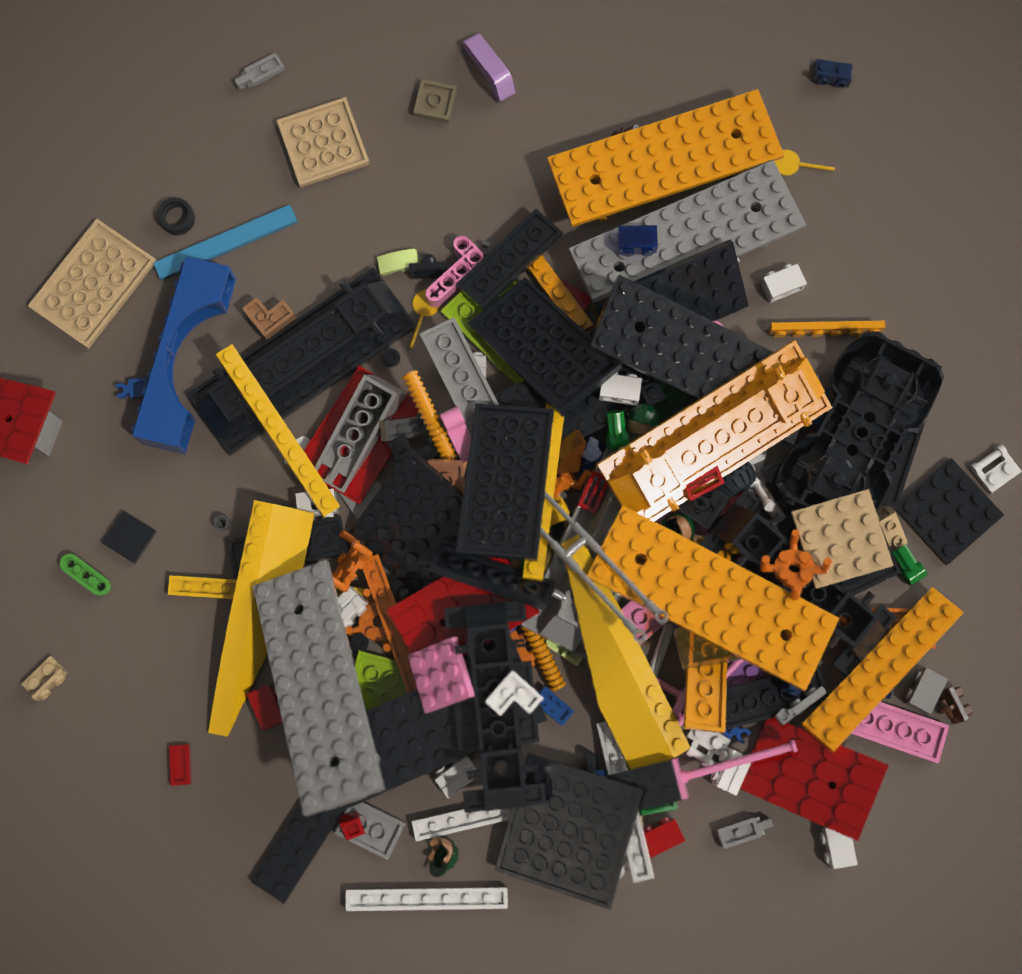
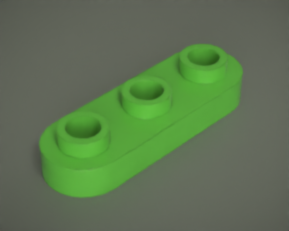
[60,554,111,596]

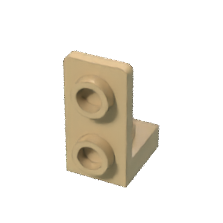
[877,505,908,552]

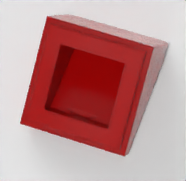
[339,811,365,841]

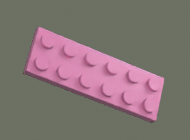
[833,687,950,764]

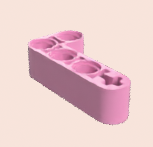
[426,236,483,308]
[439,406,471,462]

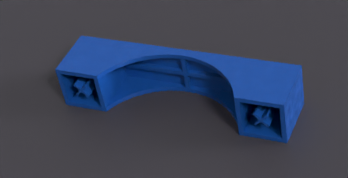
[132,256,237,455]

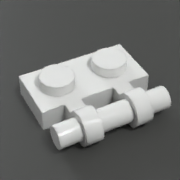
[685,730,731,767]

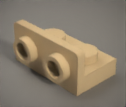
[21,656,68,701]

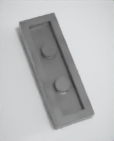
[380,416,429,441]

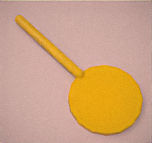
[774,150,835,176]
[409,290,440,348]

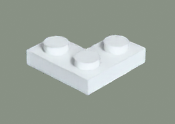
[485,670,543,716]

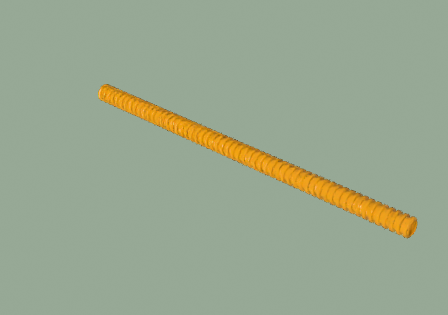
[402,370,566,691]

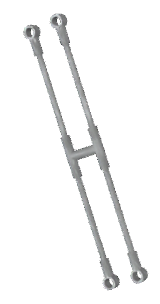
[541,491,668,643]

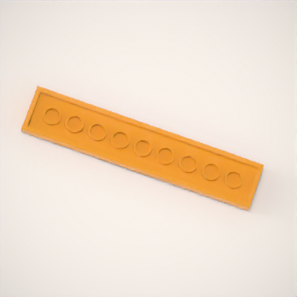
[683,535,731,733]
[802,587,964,753]

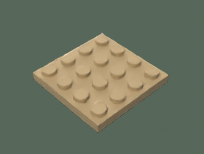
[277,97,370,188]
[791,489,893,589]

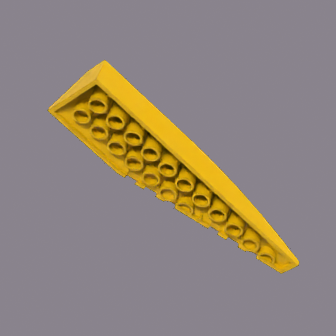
[208,500,315,737]
[560,535,691,770]

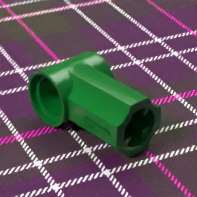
[606,410,629,450]
[892,544,927,586]

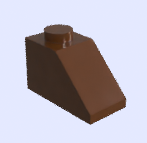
[557,430,586,474]

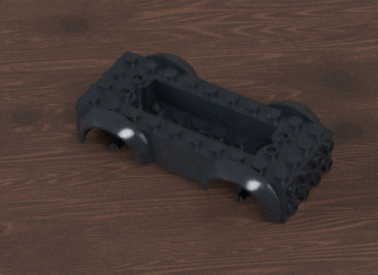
[775,330,944,513]

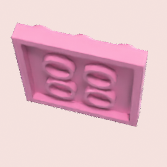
[408,637,475,714]

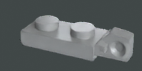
[234,53,285,90]
[774,686,826,726]
[716,817,773,849]

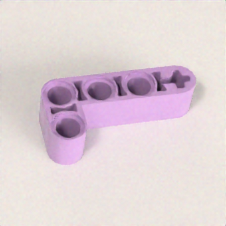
[463,33,515,102]

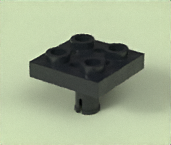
[677,488,731,530]

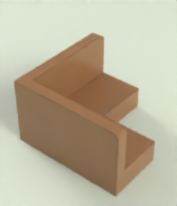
[242,297,297,340]

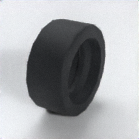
[157,197,195,235]

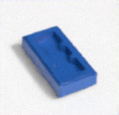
[539,686,575,726]

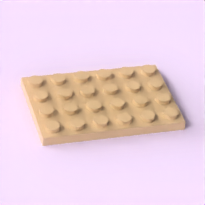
[28,219,157,349]

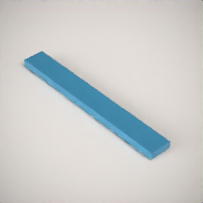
[154,205,298,281]

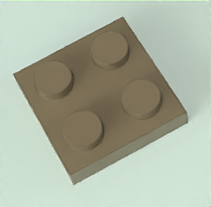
[413,79,457,123]

